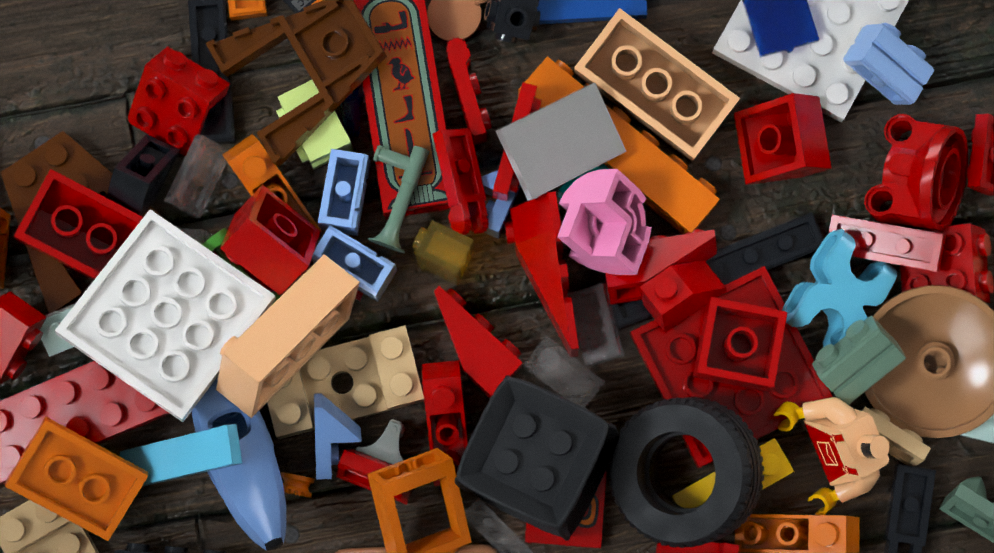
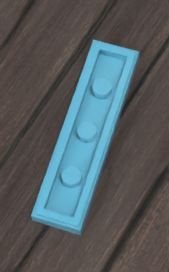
[120,424,242,486]

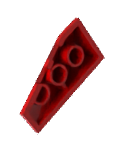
[504,191,579,358]

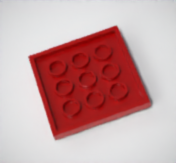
[629,266,833,468]

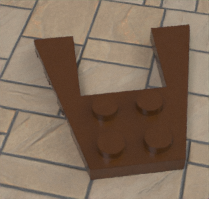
[205,0,387,167]
[0,131,166,313]

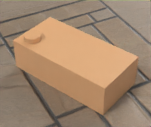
[574,8,740,162]
[216,254,360,418]

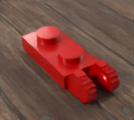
[446,37,492,145]
[432,128,489,236]

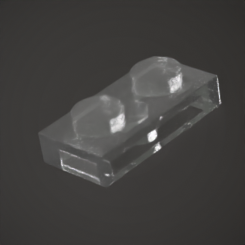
[164,134,228,219]
[522,335,605,408]

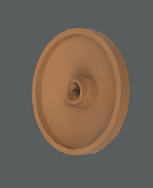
[865,285,994,438]

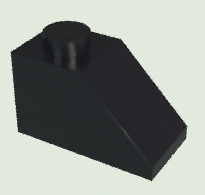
[106,134,180,216]

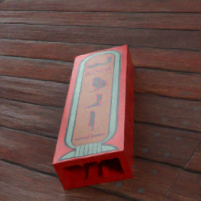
[354,0,451,220]

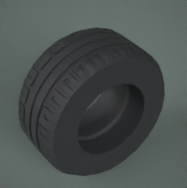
[608,397,764,548]

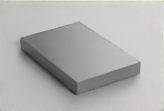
[496,83,626,200]

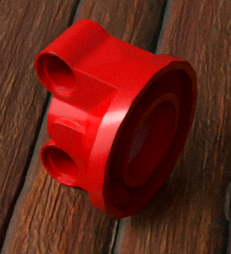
[864,114,968,232]

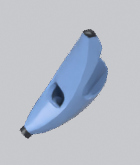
[191,377,286,551]

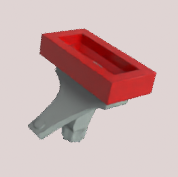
[337,419,413,505]

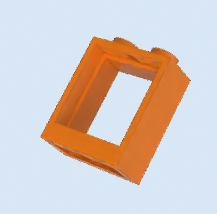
[367,448,472,553]

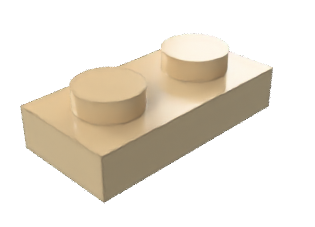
[861,406,931,467]

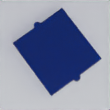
[742,0,820,58]

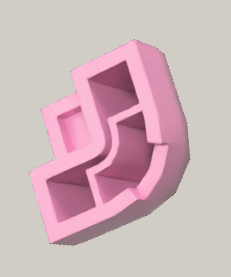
[557,169,652,275]

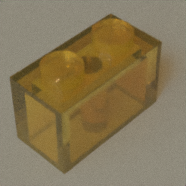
[412,220,474,285]

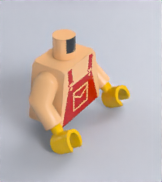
[774,397,890,515]

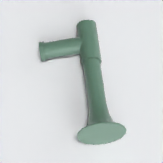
[368,145,430,253]

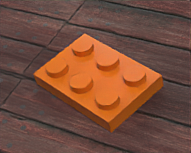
[5,416,148,541]

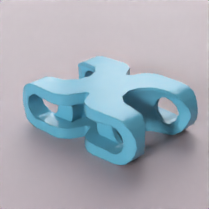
[782,229,897,347]

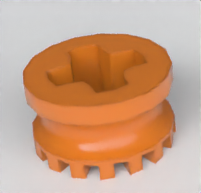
[281,472,315,498]

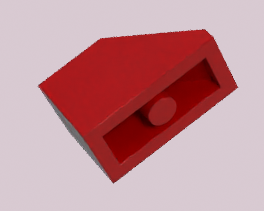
[640,260,727,332]

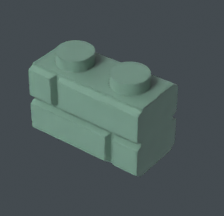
[812,315,906,405]

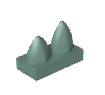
[939,476,994,543]

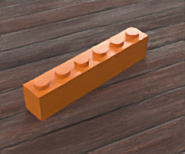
[518,56,720,235]

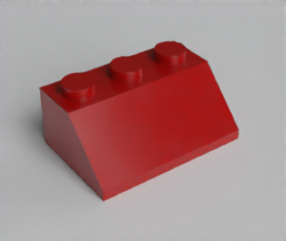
[14,169,143,280]

